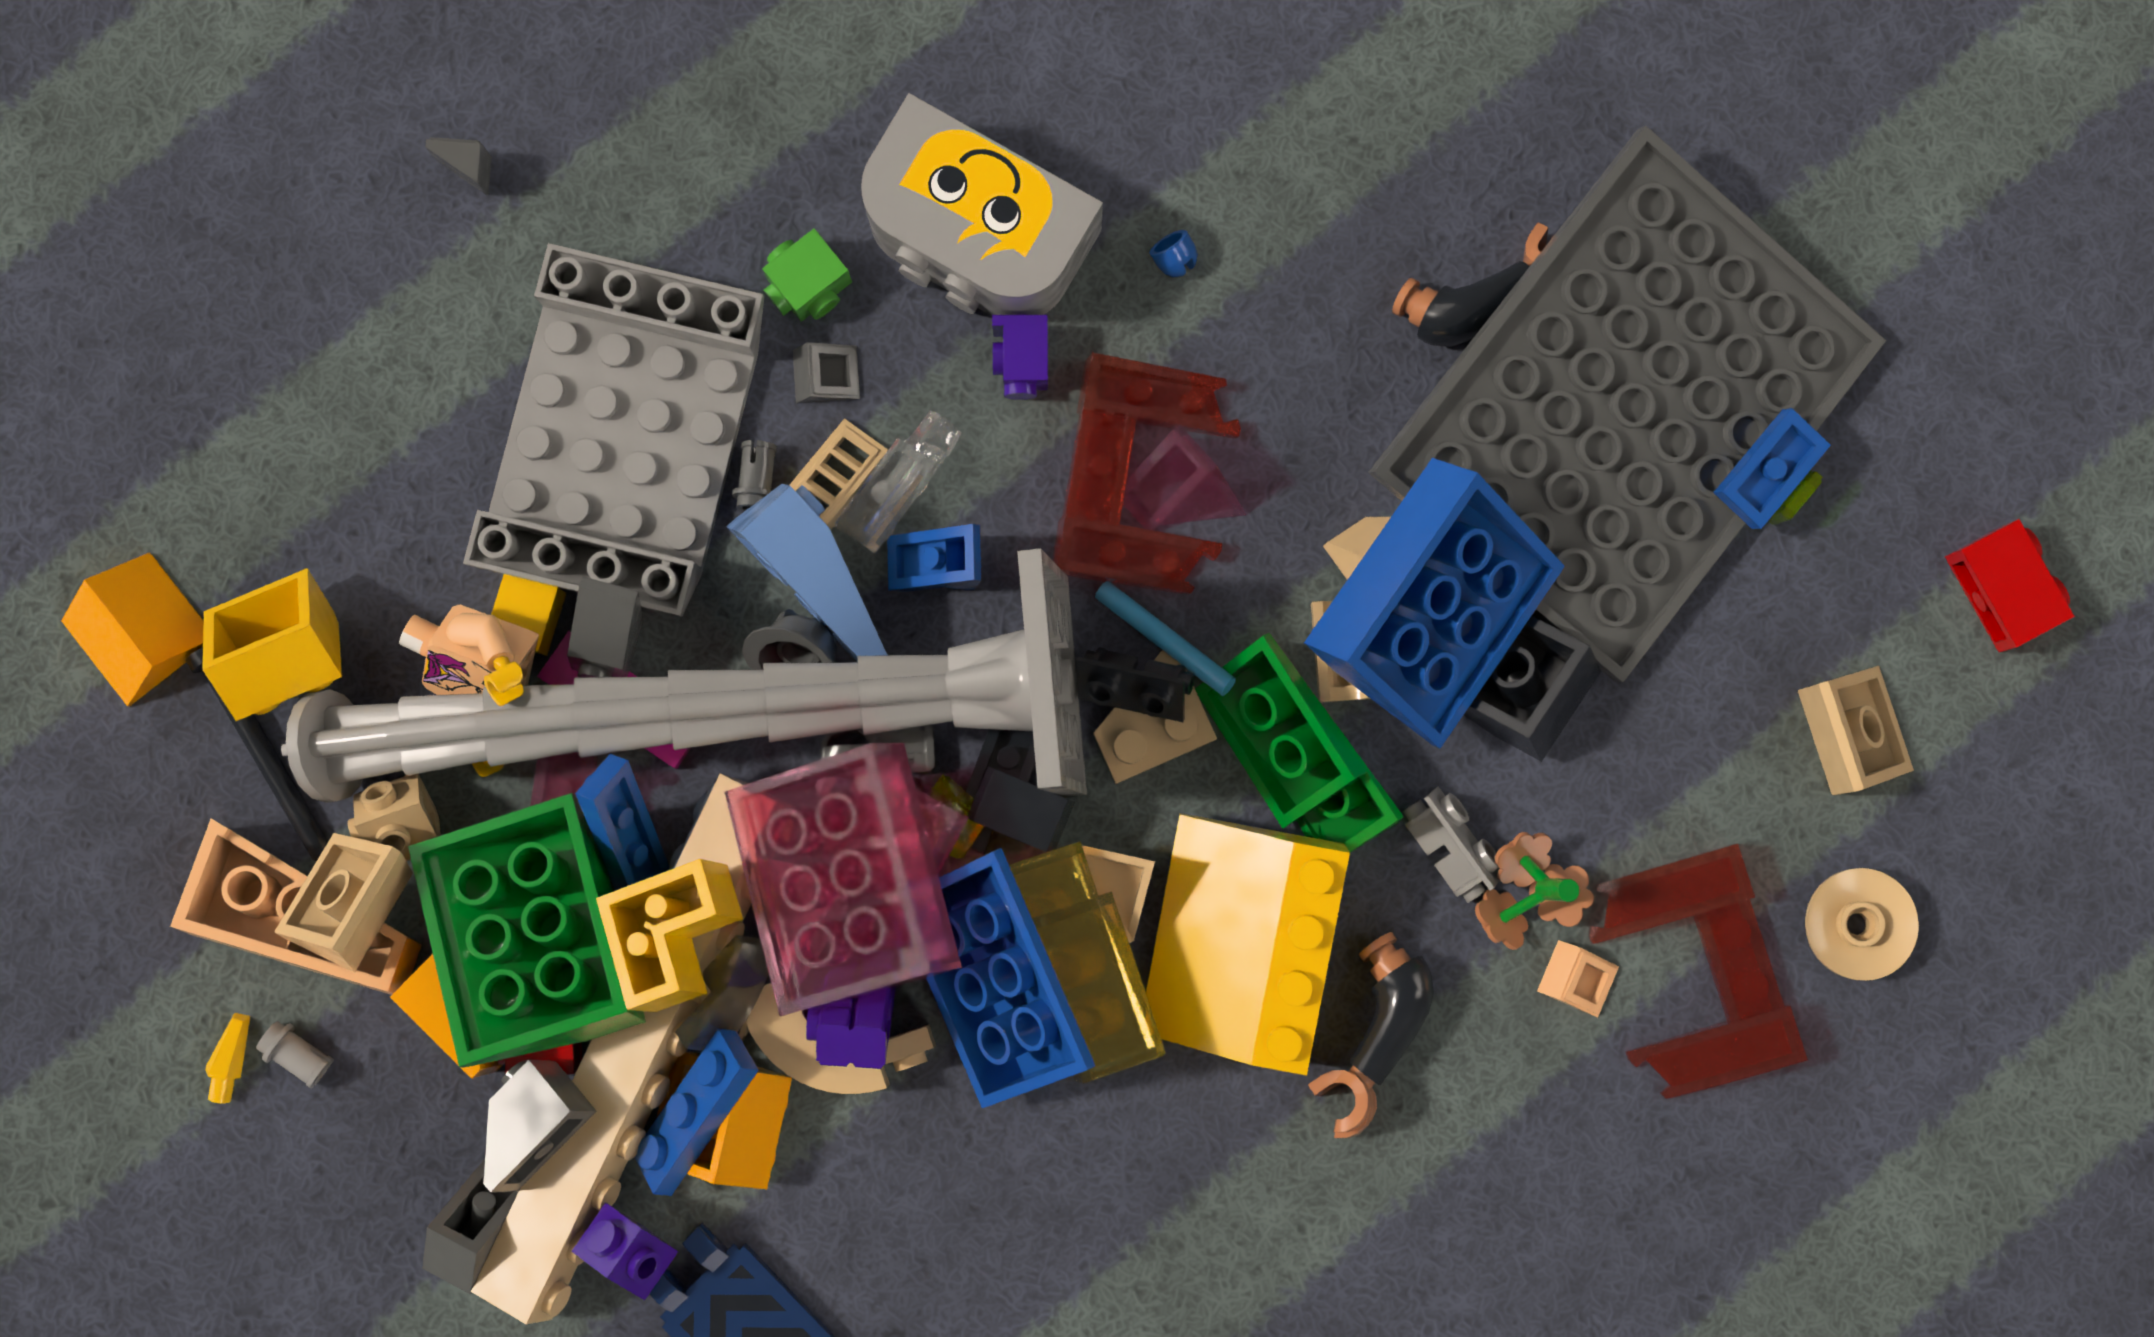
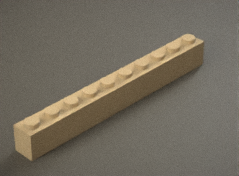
[471,774,797,1324]

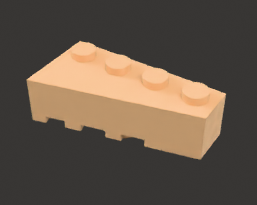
[170,818,422,995]

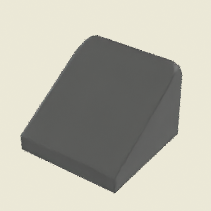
[425,137,492,195]
[793,342,860,403]

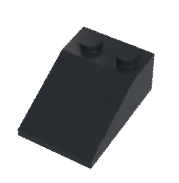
[1464,616,1601,762]

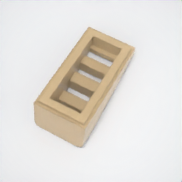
[790,418,889,530]

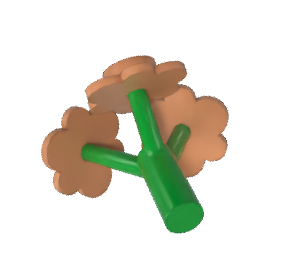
[1475,832,1594,950]

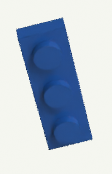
[575,754,669,891]
[634,1028,759,1196]

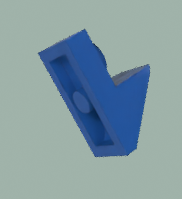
[887,524,981,592]

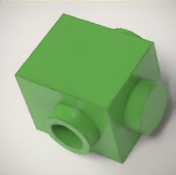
[762,228,852,322]

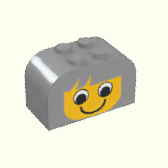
[861,93,1103,315]

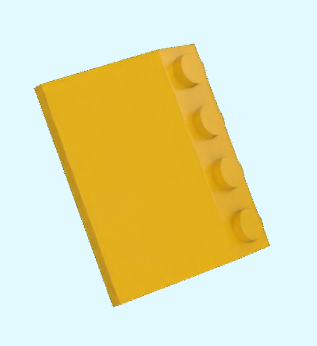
[1139,813,1350,1076]

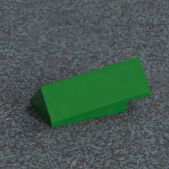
[1195,633,1404,853]

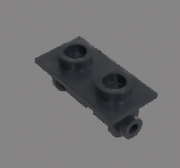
[1076,647,1195,723]

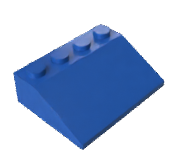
[1304,458,1565,749]
[893,848,1096,1108]

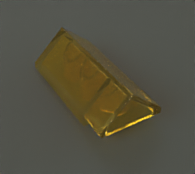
[1009,841,1166,1084]

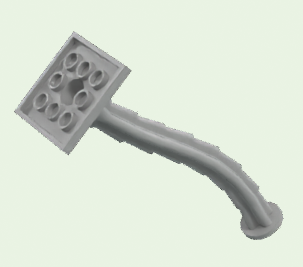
[281,548,1087,803]

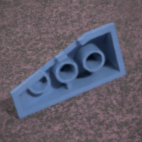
[726,484,887,662]

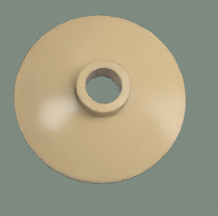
[1805,868,1919,981]

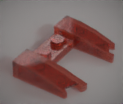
[1052,352,1241,595]
[1589,843,1808,1099]

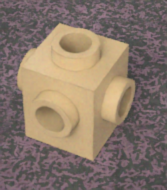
[348,774,441,861]

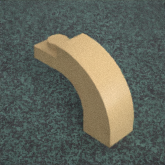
[736,979,936,1094]

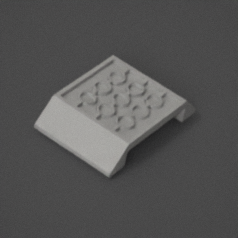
[463,243,764,617]

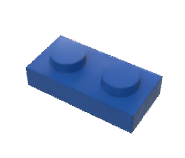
[1713,408,1831,529]

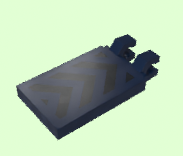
[650,1222,835,1337]

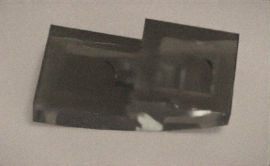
[675,935,776,1051]

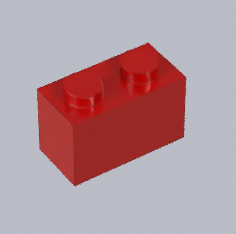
[1945,519,2075,652]

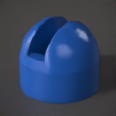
[1149,230,1198,278]

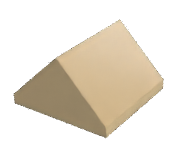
[1798,666,1914,795]
[274,833,413,973]

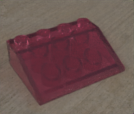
[724,743,962,1016]

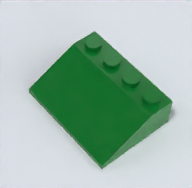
[408,793,646,1068]

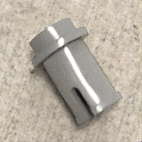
[256,1021,334,1089]

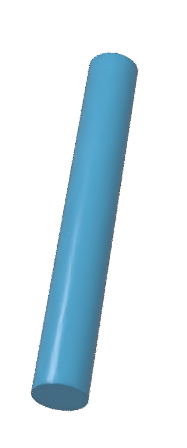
[1095,581,1236,696]

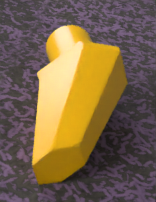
[205,1013,250,1104]

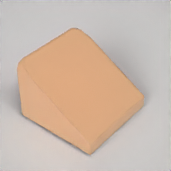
[1537,940,1619,1018]

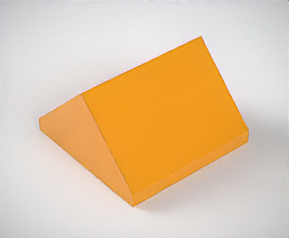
[61,553,204,707]

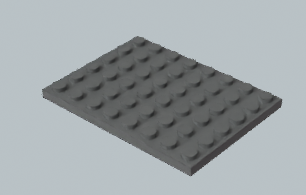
[1368,126,1886,683]

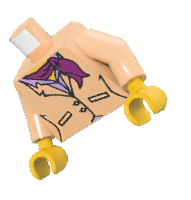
[399,605,539,777]

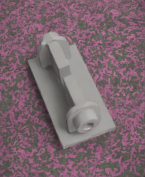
[1403,786,1500,903]

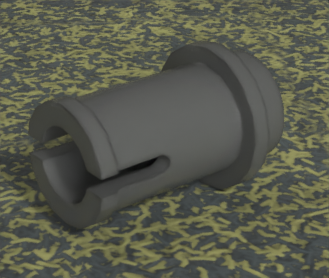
[732,440,777,511]

